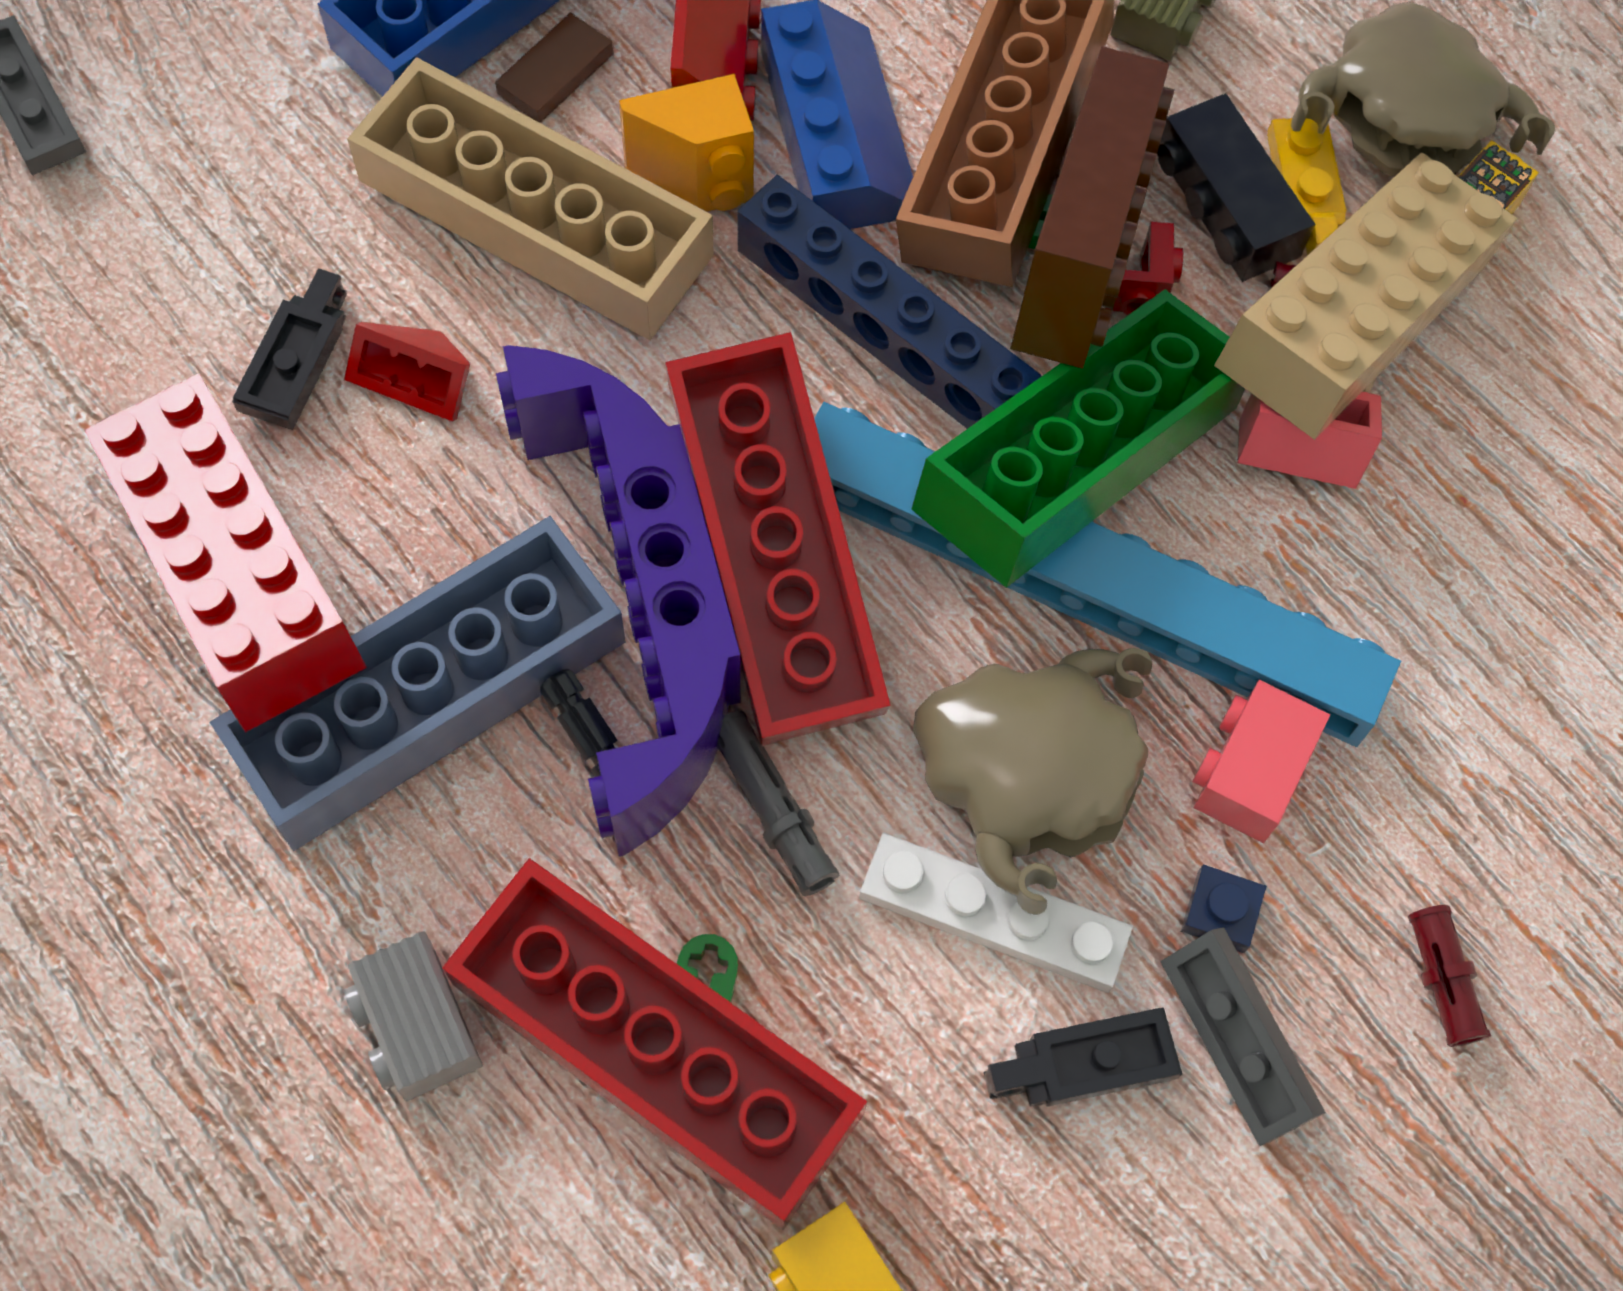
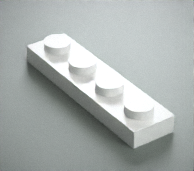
[859,832,1133,993]

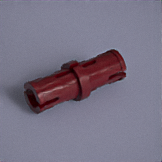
[1408,905,1491,1047]

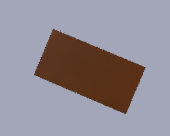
[495,12,614,123]

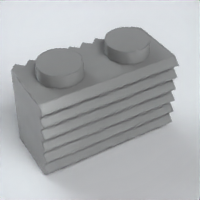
[343,931,483,1102]

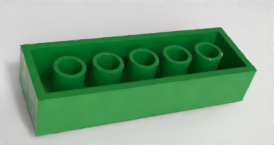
[911,289,1245,588]

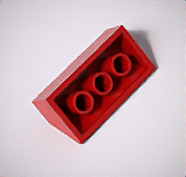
[670,0,761,121]

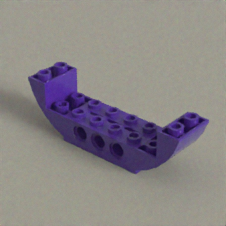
[496,345,741,857]

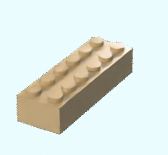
[347,57,714,341]
[1214,152,1518,440]

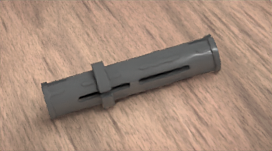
[717,710,840,896]

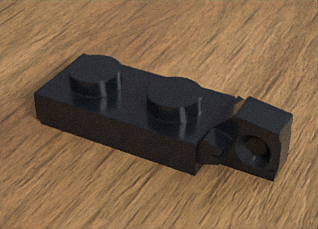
[232,268,347,430]
[983,1008,1183,1107]

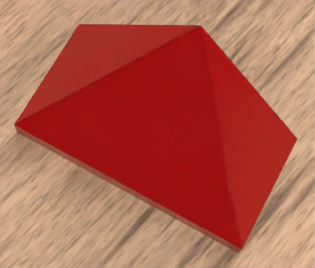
[344,322,471,422]

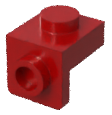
[1106,221,1183,315]

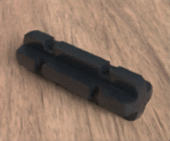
[540,669,618,777]

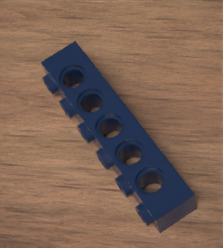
[737,174,1042,429]

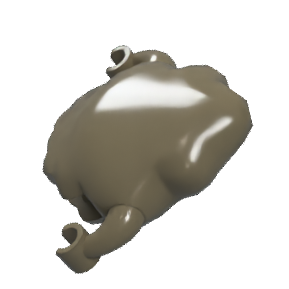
[1291,2,1555,177]
[913,648,1152,915]

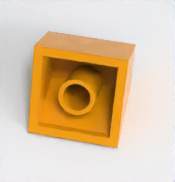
[619,74,754,212]

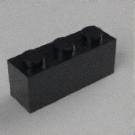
[1157,93,1316,282]

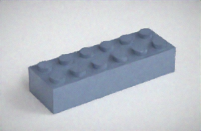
[210,516,626,852]

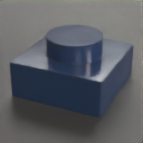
[1181,864,1267,953]

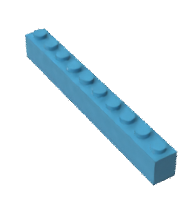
[814,402,1401,747]

